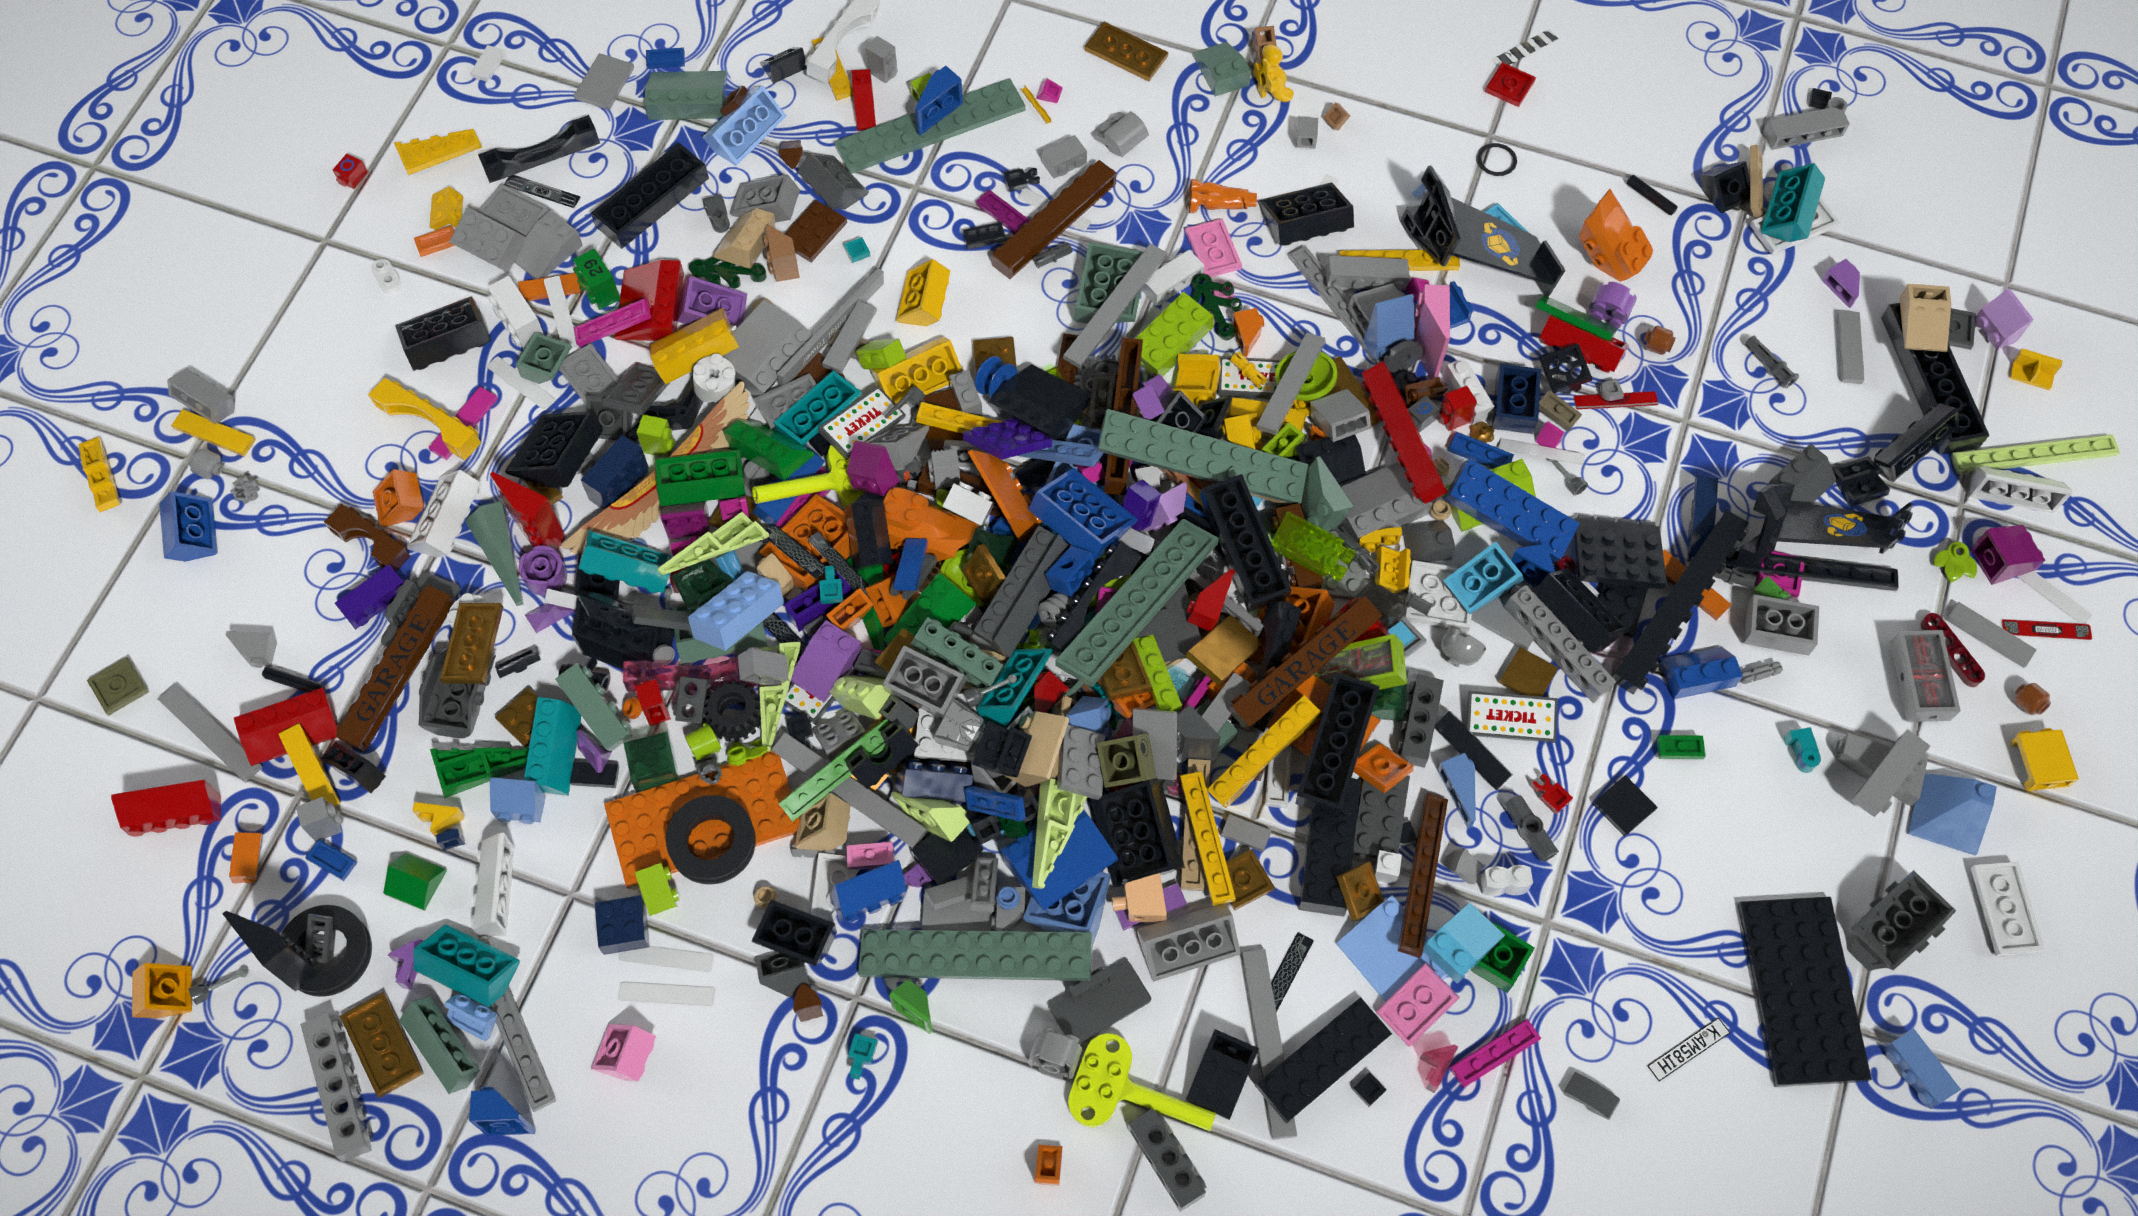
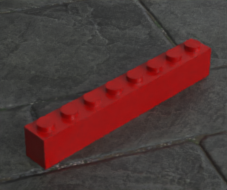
[1362,361,1448,504]

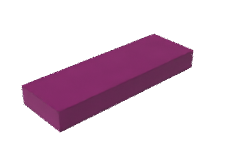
[976,189,1031,234]

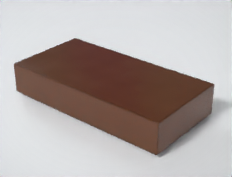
[721,85,748,116]

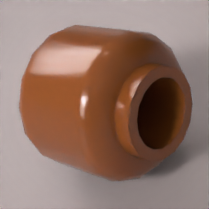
[1643,325,1676,355]
[2015,683,2051,715]

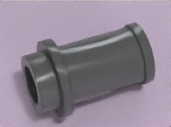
[1404,592,1433,616]

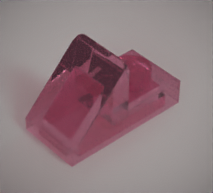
[1419,1044,1458,1093]

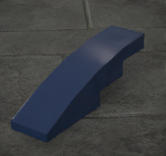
[1687,475,1718,561]

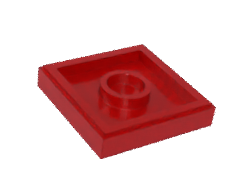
[1485,62,1536,107]

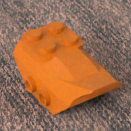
[1579,188,1653,282]
[883,487,979,562]

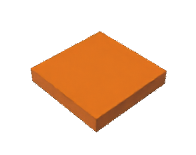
[1354,742,1414,794]

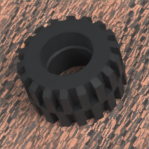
[704,681,761,742]

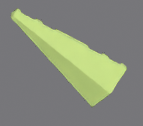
[658,512,769,575]
[759,642,801,752]
[1032,778,1087,889]

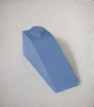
[1437,753,1476,829]

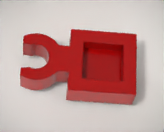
[1531,774,1573,815]

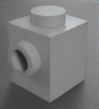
[1296,116,1318,149]

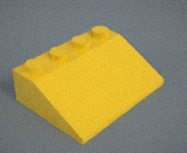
[650,308,739,384]

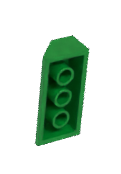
[723,419,815,480]
[655,449,746,506]
[883,573,978,644]

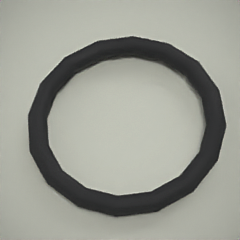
[1477,143,1517,176]

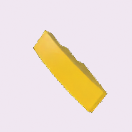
[1223,397,1307,432]
[78,437,120,513]
[279,723,341,806]

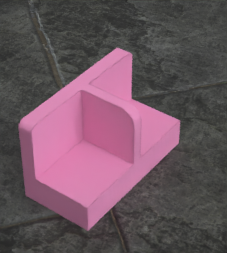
[847,842,894,871]

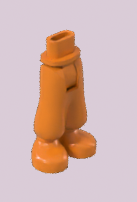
[1189,179,1257,214]

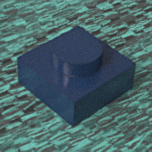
[435,828,465,851]

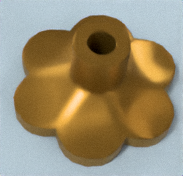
[1470,421,1495,443]

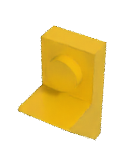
[412,802,465,837]

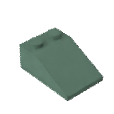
[1192,42,1251,97]
[1302,456,1353,537]

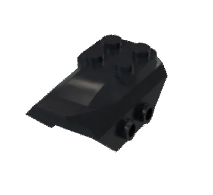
[572,592,675,670]

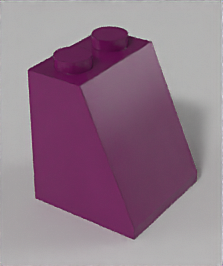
[1970,525,2045,585]

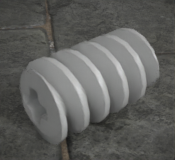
[1038,588,1081,628]

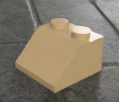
[795,793,851,851]

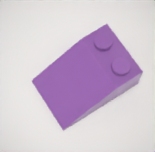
[677,276,747,328]
[791,620,862,703]

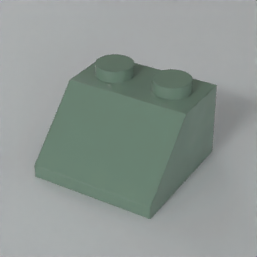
[515,332,572,384]

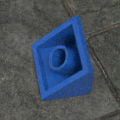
[1511,544,1555,588]

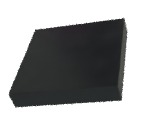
[1593,775,1658,837]

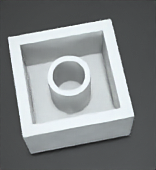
[942,481,995,526]

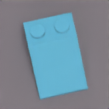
[1443,542,1524,614]
[1423,903,1505,984]

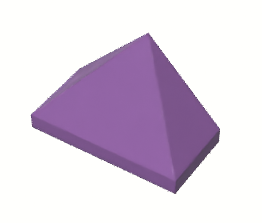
[525,603,574,633]
[577,730,612,773]

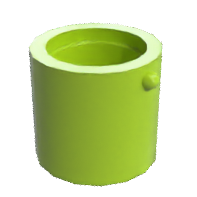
[684,723,722,762]

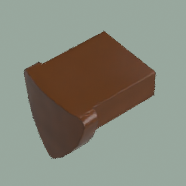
[779,140,803,169]
[793,984,823,1022]

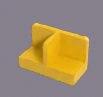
[2010,348,2063,390]

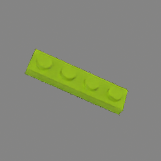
[1133,635,1182,712]

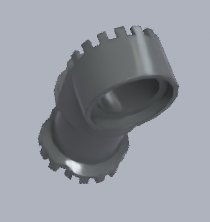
[694,757,722,785]

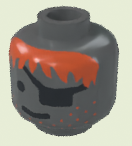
[896,457,923,486]

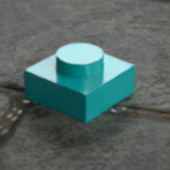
[844,237,871,263]

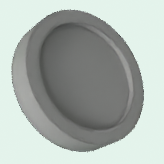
[653,644,675,666]

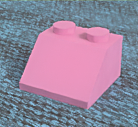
[591,1024,656,1081]

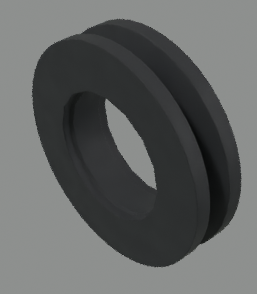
[666,795,756,885]
[281,905,372,997]

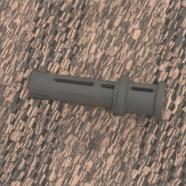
[1745,335,1799,388]

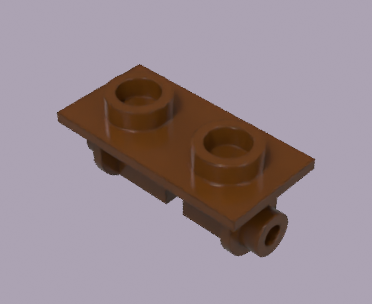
[1404,377,1448,406]

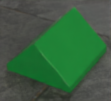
[383,853,447,911]

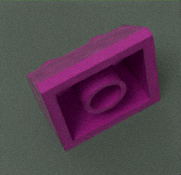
[847,440,900,496]

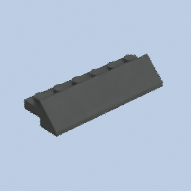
[973,526,1069,658]

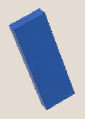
[1448,431,1514,469]
[894,538,928,591]
[965,786,1026,821]

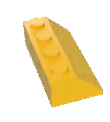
[871,336,963,405]

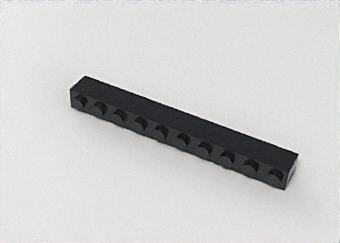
[1613,509,1749,695]

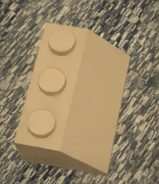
[714,208,775,269]
[1004,711,1070,787]

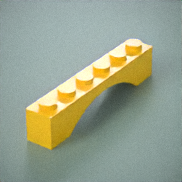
[368,378,481,461]
[1207,695,1323,809]

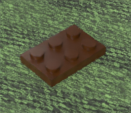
[785,200,848,263]

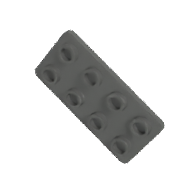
[381,572,460,647]
[1050,962,1151,1044]

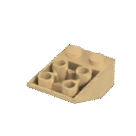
[1899,284,1951,352]

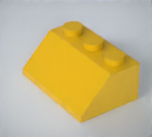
[895,259,951,326]

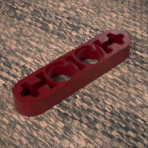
[1920,613,1985,687]

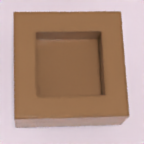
[1323,102,1351,131]

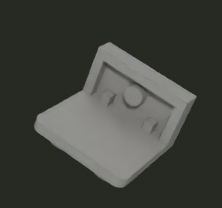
[813,711,866,762]

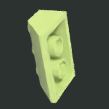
[829,675,896,720]
[891,791,970,842]

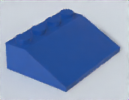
[1028,468,1138,561]
[1001,810,1118,911]

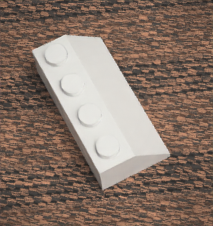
[1969,466,2072,513]
[407,470,481,558]
[470,833,515,936]

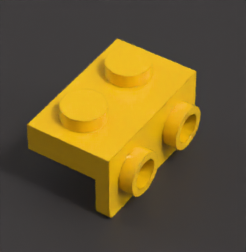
[429,186,464,230]
[1375,546,1411,594]

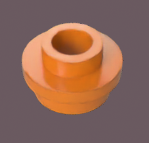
[623,697,642,719]

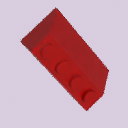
[1539,315,1629,373]
[233,688,338,766]
[111,779,221,837]

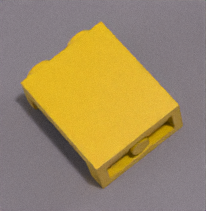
[1173,354,1221,406]
[2011,728,2079,792]

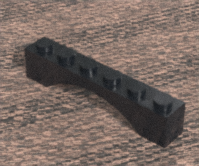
[478,115,600,183]
[1044,541,1141,657]
[1231,601,1302,733]

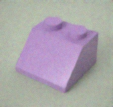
[1975,288,2034,350]
[1145,482,1187,533]

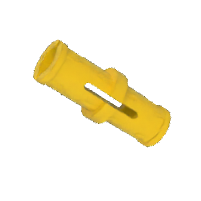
[1230,352,1267,388]

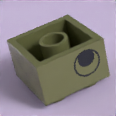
[1097,733,1157,788]

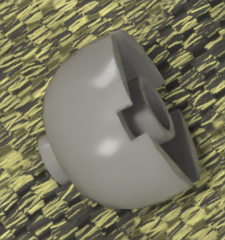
[1441,627,1486,667]

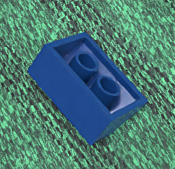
[159,491,217,562]
[1659,646,1743,700]
[830,860,907,923]
[469,1087,536,1136]

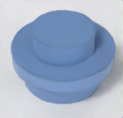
[996,887,1020,910]

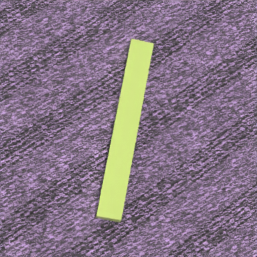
[1950,435,2120,474]

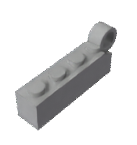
[1763,97,1850,150]

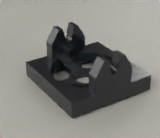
[1539,344,1592,395]

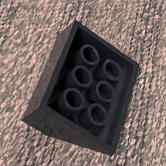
[1259,183,1354,246]
[395,296,491,371]
[988,364,1094,441]
[505,411,603,488]
[1090,780,1185,888]
[222,911,319,992]

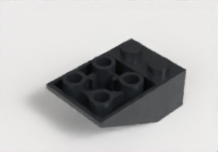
[1185,1029,1259,1120]

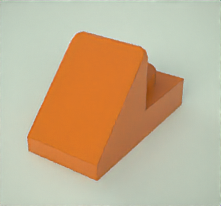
[1035,1145,1063,1186]

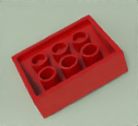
[614,260,684,341]
[490,471,566,552]

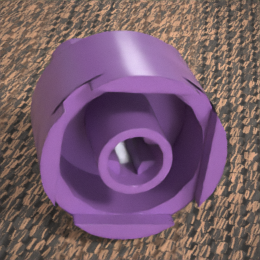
[1589,281,1637,328]
[518,546,567,596]

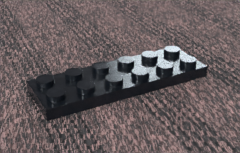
[1255,997,1392,1124]

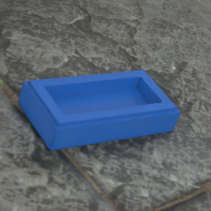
[646,47,685,69]
[305,839,358,882]

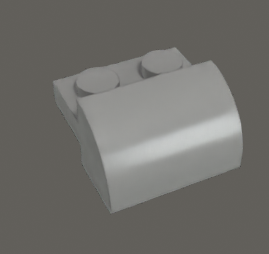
[1093,111,1149,157]

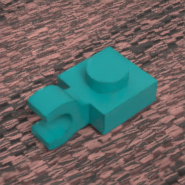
[819,565,843,604]
[848,1034,878,1080]

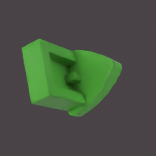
[1752,576,1791,600]

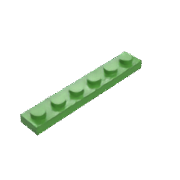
[778,718,890,822]

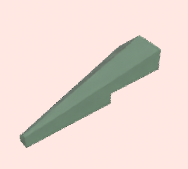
[466,501,524,606]

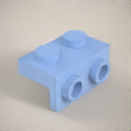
[445,993,498,1041]

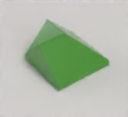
[889,979,933,1034]

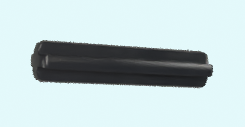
[1627,175,1678,216]
[262,666,325,693]

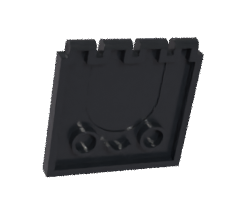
[1574,514,1667,589]

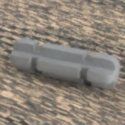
[1741,661,1783,684]
[791,843,837,858]

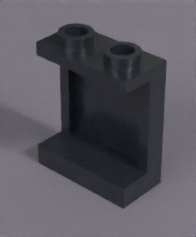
[911,827,984,886]

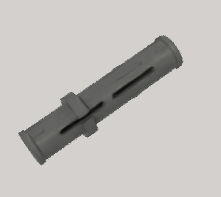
[1334,526,1379,574]
[1689,557,1756,589]

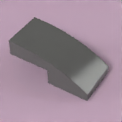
[1564,1072,1620,1120]

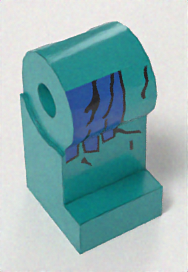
[1783,727,1821,773]

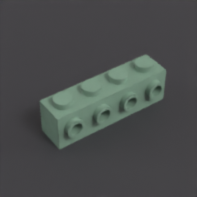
[909,617,1003,691]
[555,663,633,751]
[399,997,480,1094]

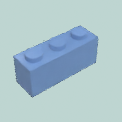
[1884,1028,1961,1109]

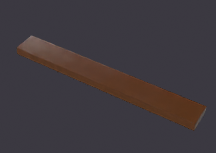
[1397,792,1448,958]

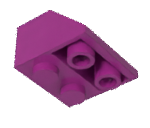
[661,501,710,539]

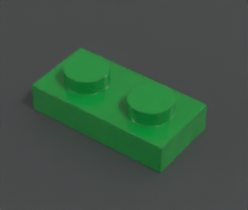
[1656,735,1706,759]

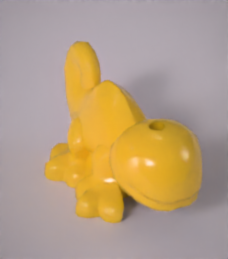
[1253,44,1294,102]

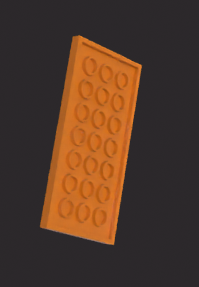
[604,751,800,888]

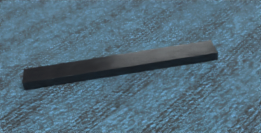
[1724,550,1899,591]

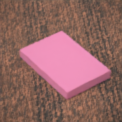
[1185,218,1242,277]
[1376,963,1460,1047]

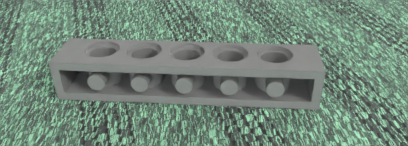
[1504,585,1616,703]
[300,1013,373,1162]

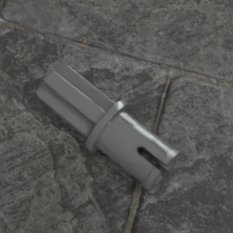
[1033,242,1073,269]

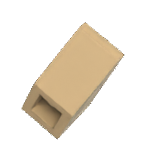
[757,553,794,599]

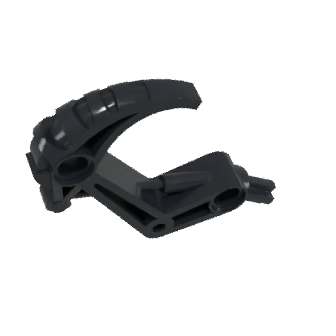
[625,381,704,442]

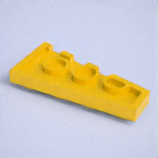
[394,129,482,176]

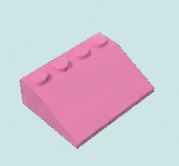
[1413,284,1450,379]

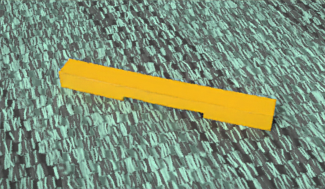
[1020,85,1051,124]

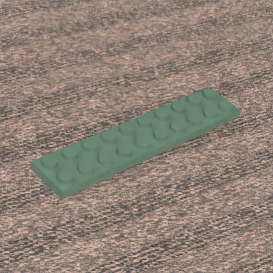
[834,78,1026,174]
[1097,409,1308,504]
[1055,519,1219,687]
[858,929,1093,981]

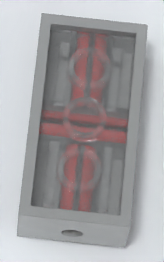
[1890,630,1961,722]

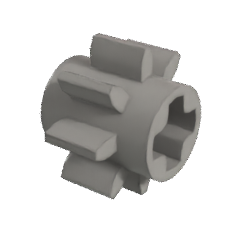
[230,476,260,504]

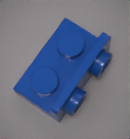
[1449,281,1473,329]

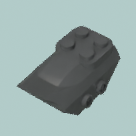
[418,648,496,739]
[1849,870,1956,971]

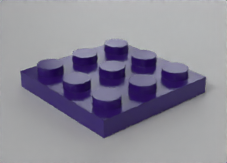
[963,419,1052,460]

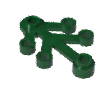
[689,256,767,289]
[1192,274,1242,341]

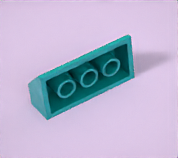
[1761,163,1825,242]
[773,370,862,446]
[579,530,672,593]
[976,648,1053,728]
[524,697,581,796]
[413,924,520,1007]

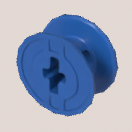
[975,356,1018,398]

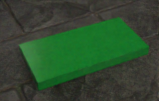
[1535,295,1618,341]

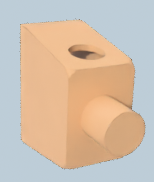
[1112,873,1167,923]

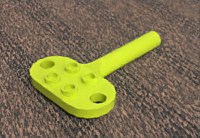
[752,445,865,508]
[1068,1033,1216,1131]

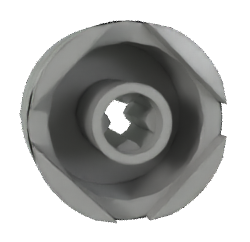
[1028,1027,1082,1079]

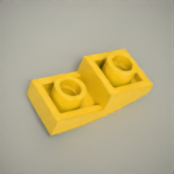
[1358,527,1402,553]

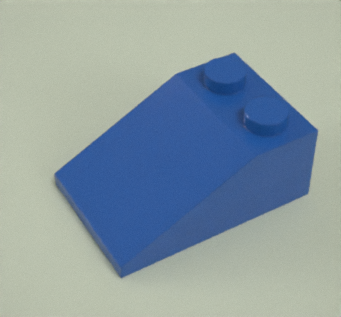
[915,65,963,135]

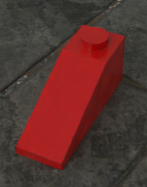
[851,69,876,131]
[1186,569,1235,632]

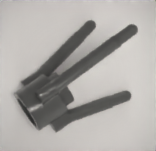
[885,386,926,426]

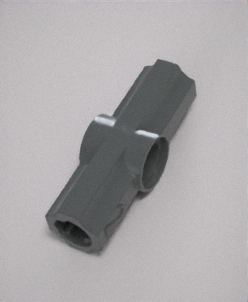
[1504,795,1559,863]

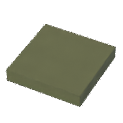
[87,657,149,716]

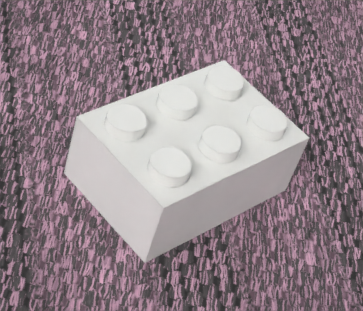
[487,276,544,350]

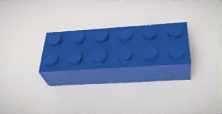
[1443,459,1580,563]

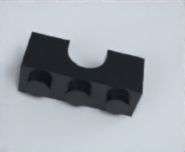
[845,719,919,789]
[967,787,1038,845]

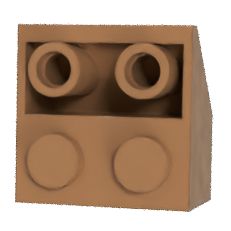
[763,225,800,282]

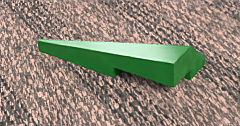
[846,557,885,651]
[430,747,529,798]

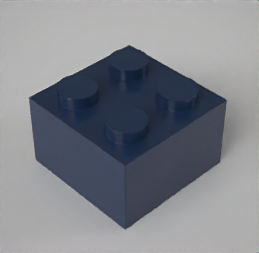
[595,895,650,955]

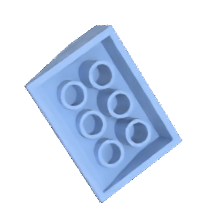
[1336,895,1448,1002]

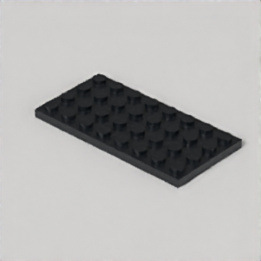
[1737,897,1872,1087]

